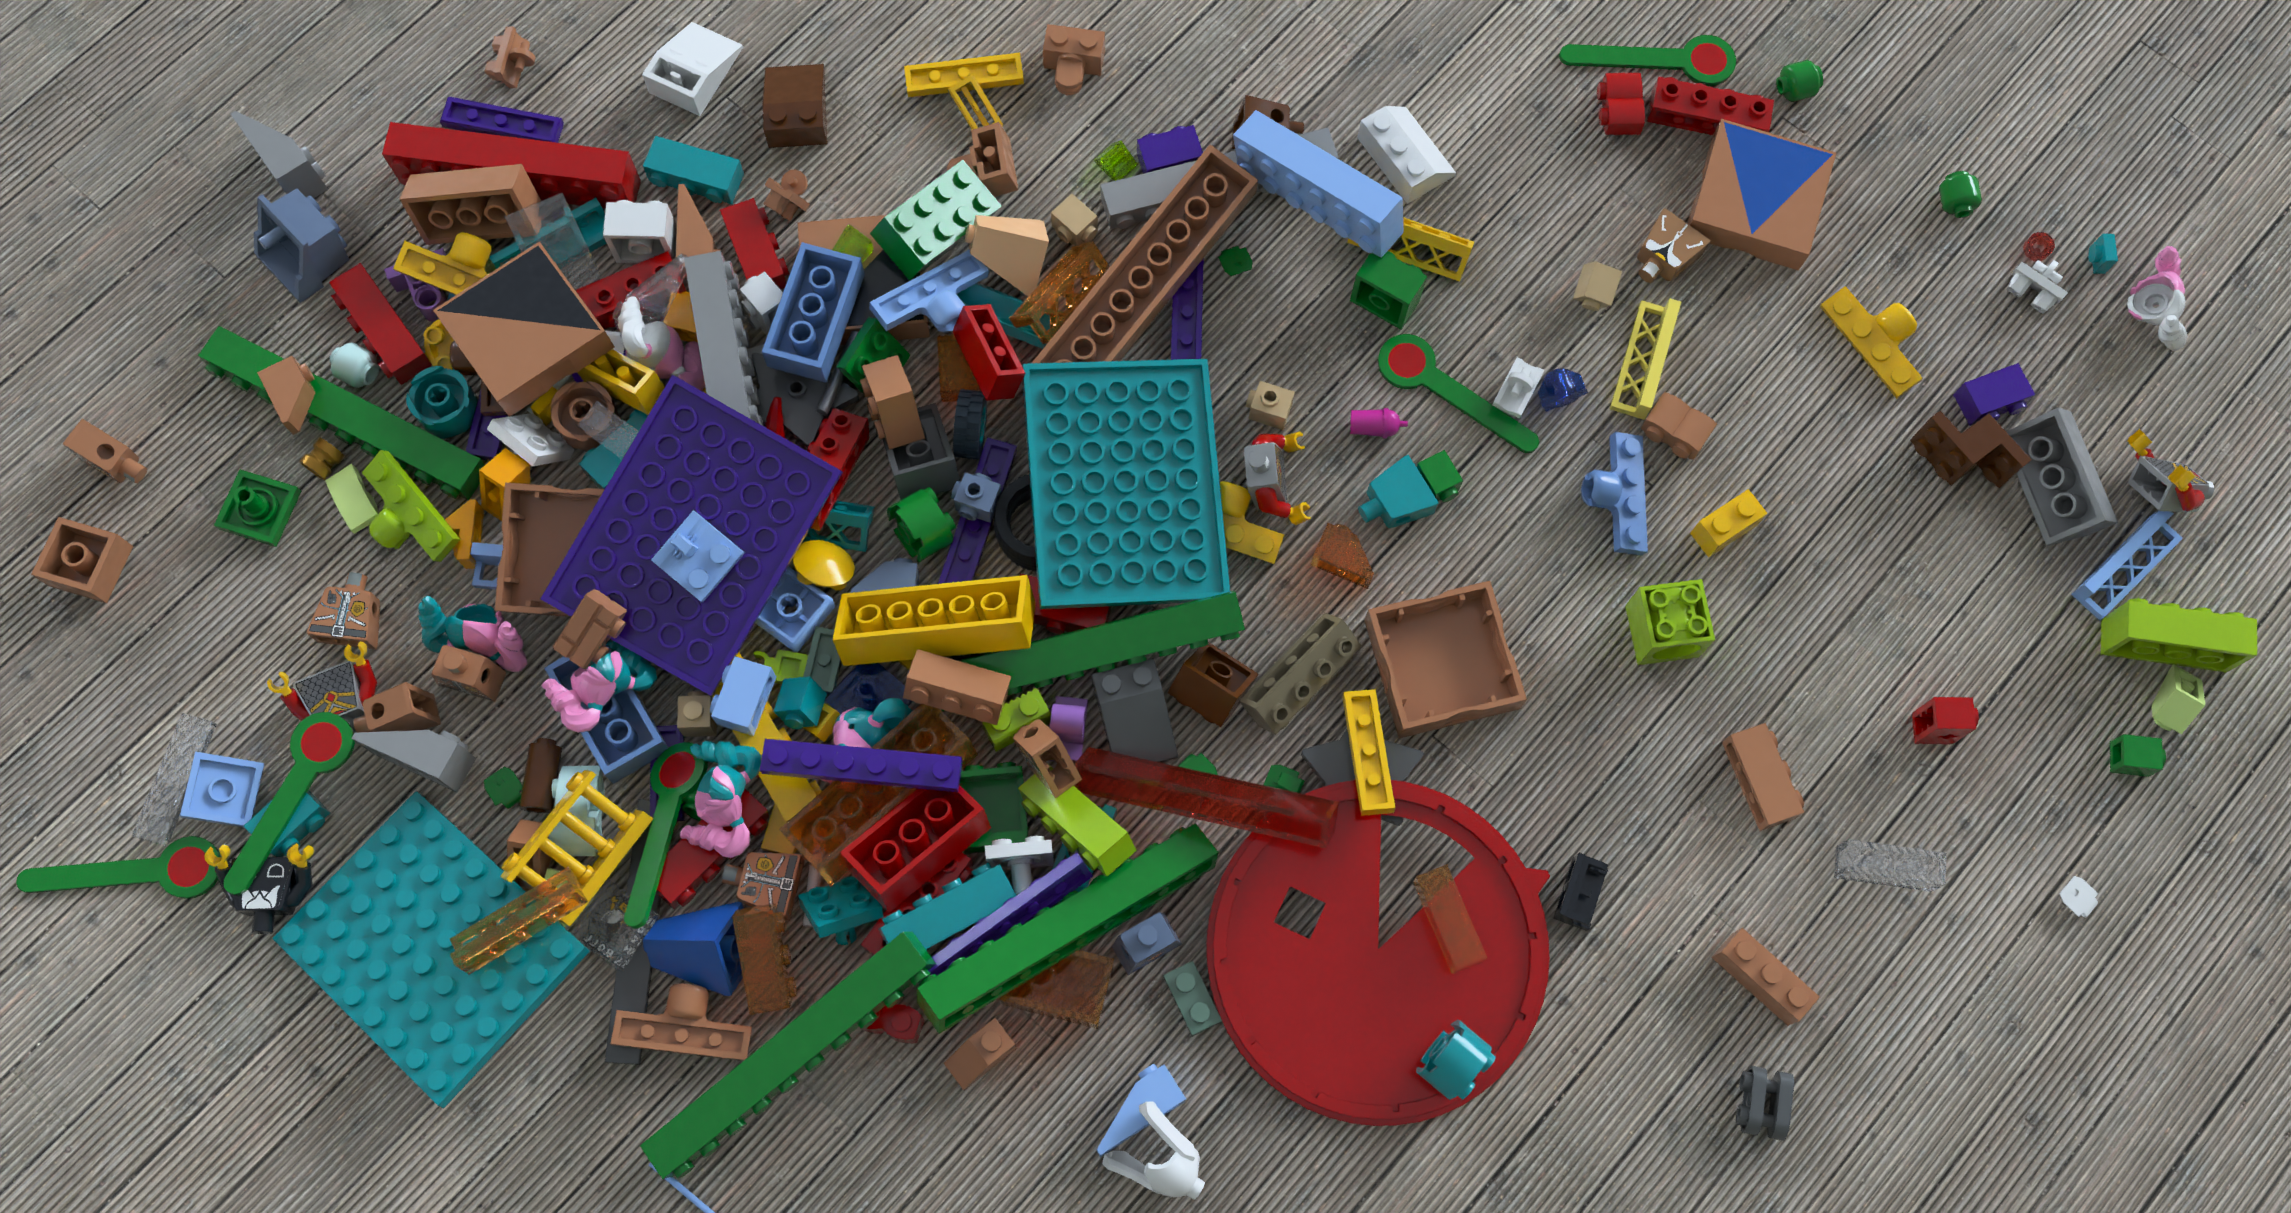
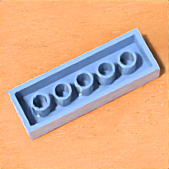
[1233,110,1404,258]

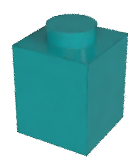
[773,676,827,729]

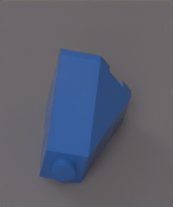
[642,902,750,996]

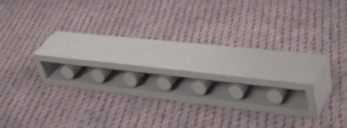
[1100,128,1339,229]

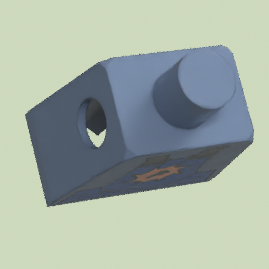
[1112,912,1182,975]

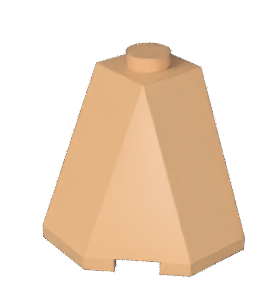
[965,215,1049,298]

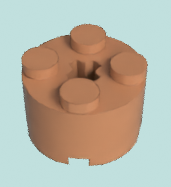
[551,381,620,452]

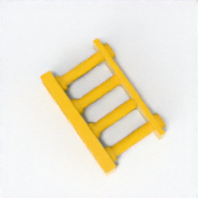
[500,770,653,926]

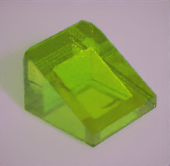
[1093,141,1138,181]
[832,224,874,263]

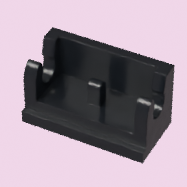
[1553,852,1608,931]

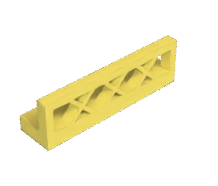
[1610,298,1681,420]

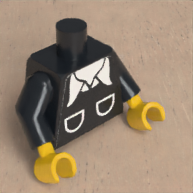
[204,843,314,934]

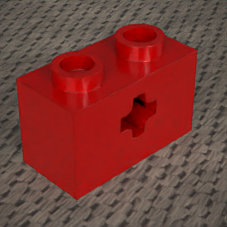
[1912,697,1979,744]

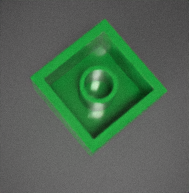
[1350,251,1427,330]

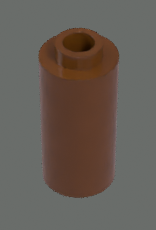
[519,738,562,813]

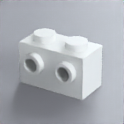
[740,271,783,335]

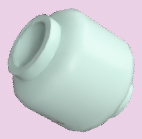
[330,342,379,388]

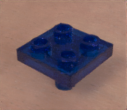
[825,663,913,728]

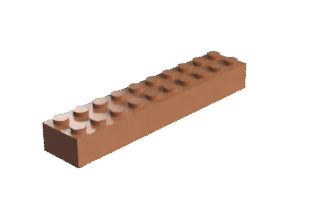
[1022,145,1258,385]

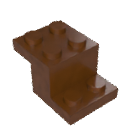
[1910,410,2032,489]

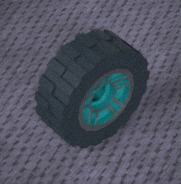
[953,389,987,460]

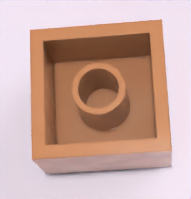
[860,355,925,450]
[31,517,133,603]

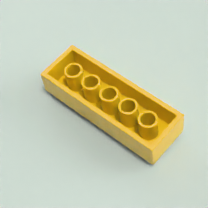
[832,575,1036,666]

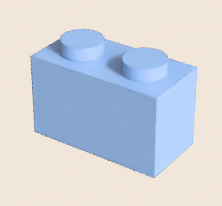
[710,656,776,736]

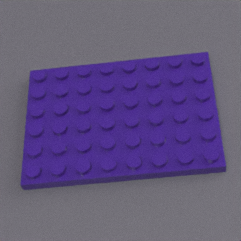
[540,374,843,696]

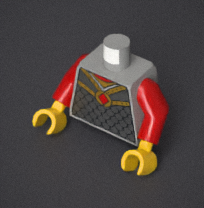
[2127,429,2214,512]
[1244,431,1311,525]
[267,641,377,733]

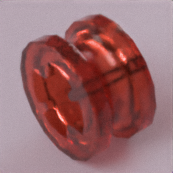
[2023,232,2055,261]

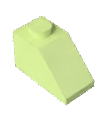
[2151,664,2205,734]

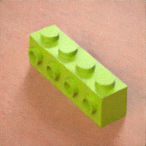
[1018,763,1137,876]

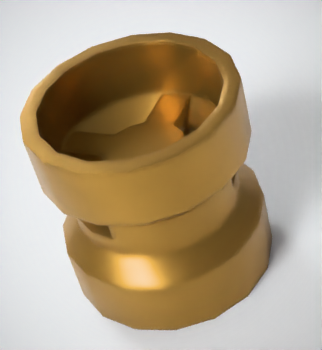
[299,437,345,481]

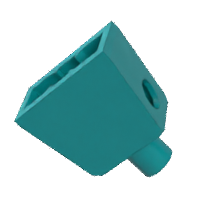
[1358,455,1439,528]

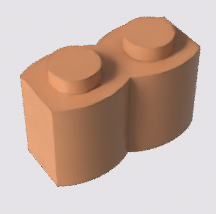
[1641,392,1717,460]

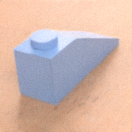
[1097,1064,1186,1157]

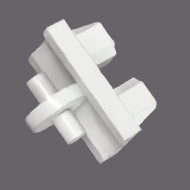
[2007,260,2068,314]
[1492,357,1544,419]

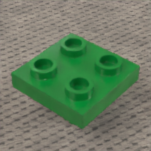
[836,317,910,398]
[214,469,302,547]

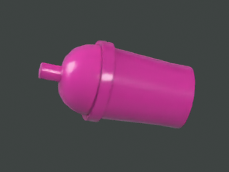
[1350,408,1408,439]

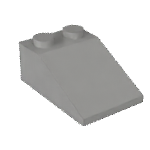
[231,111,328,198]
[351,730,476,792]

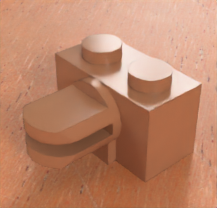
[1043,24,1105,95]
[947,122,1019,197]

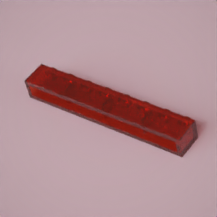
[1074,747,1339,848]

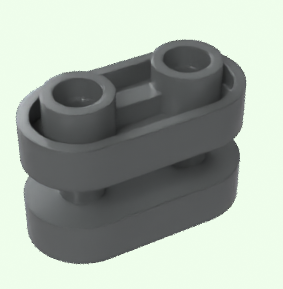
[1736,1065,1794,1141]

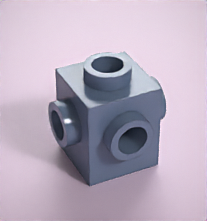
[951,472,1002,523]

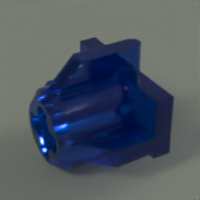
[1538,368,1589,412]

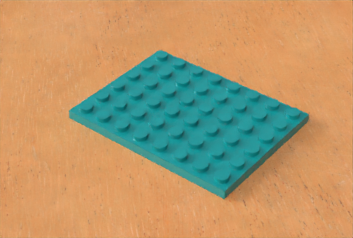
[1022,359,1230,609]
[272,791,590,1109]

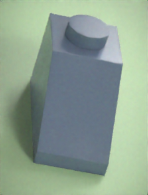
[850,558,920,593]

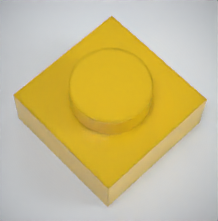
[530,386,558,426]
[803,703,840,742]

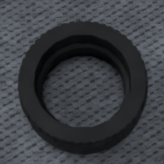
[994,473,1037,572]

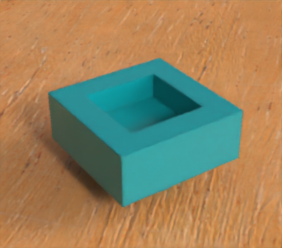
[2088,233,2118,274]

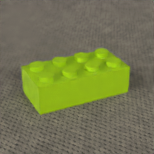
[2101,598,2257,673]

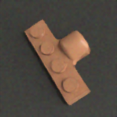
[611,983,752,1061]

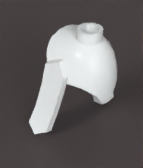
[1102,1102,1205,1200]

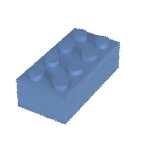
[762,242,865,383]
[544,644,669,784]

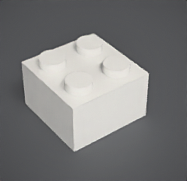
[603,200,677,264]

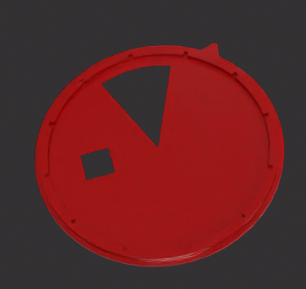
[1206,780,1550,1126]

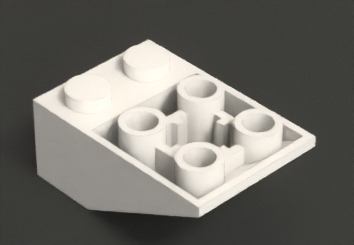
[642,22,743,116]

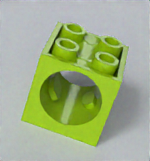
[1625,579,1715,665]

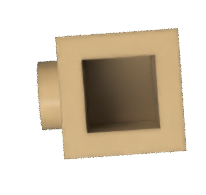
[1051,194,1098,249]
[1573,261,1622,311]
[1246,381,1295,430]
[677,691,717,737]

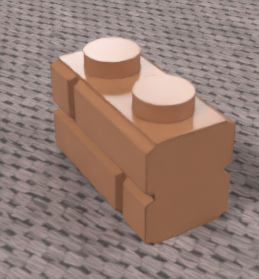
[553,589,627,669]

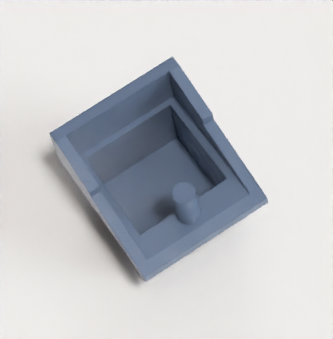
[254,188,349,303]

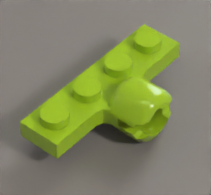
[362,450,461,562]

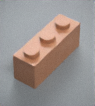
[903,649,1011,725]
[1722,723,1805,831]
[1711,928,1820,1026]

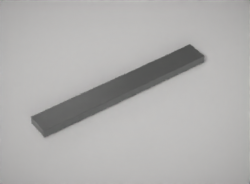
[605,799,661,1065]

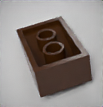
[763,64,828,148]

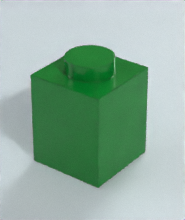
[1416,450,1463,503]
[2110,734,2166,777]

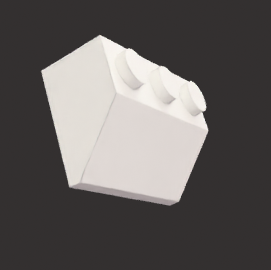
[1357,106,1456,204]

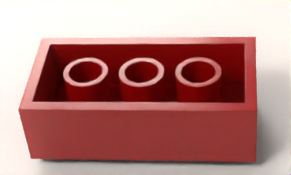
[840,785,991,913]

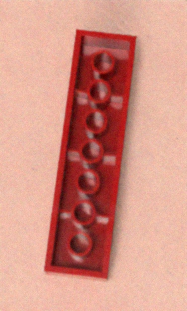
[382,122,641,209]

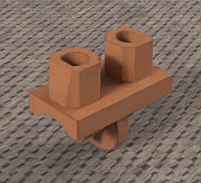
[484,26,536,88]
[763,169,810,221]

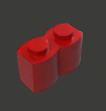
[1597,73,1645,135]
[859,1004,925,1044]

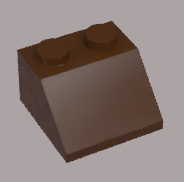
[1168,642,1259,727]

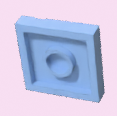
[651,510,745,602]
[180,752,265,828]

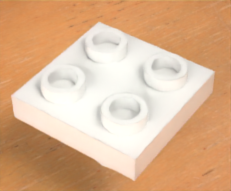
[487,414,574,466]
[985,836,1054,896]

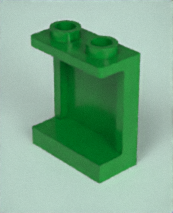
[959,762,1028,854]

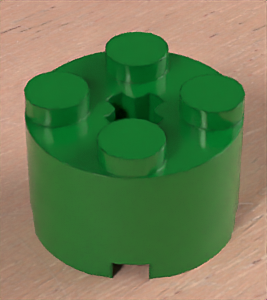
[887,487,956,562]

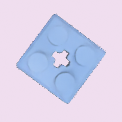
[755,566,835,653]

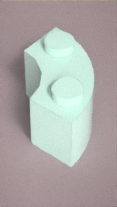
[549,765,605,857]

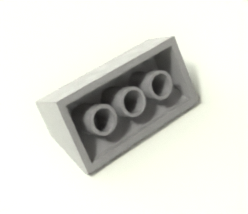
[2006,408,2118,546]

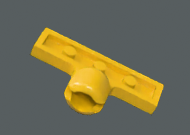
[393,232,492,295]
[1820,286,1923,399]
[1220,481,1285,564]

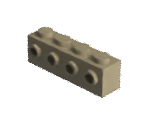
[1239,613,1362,735]

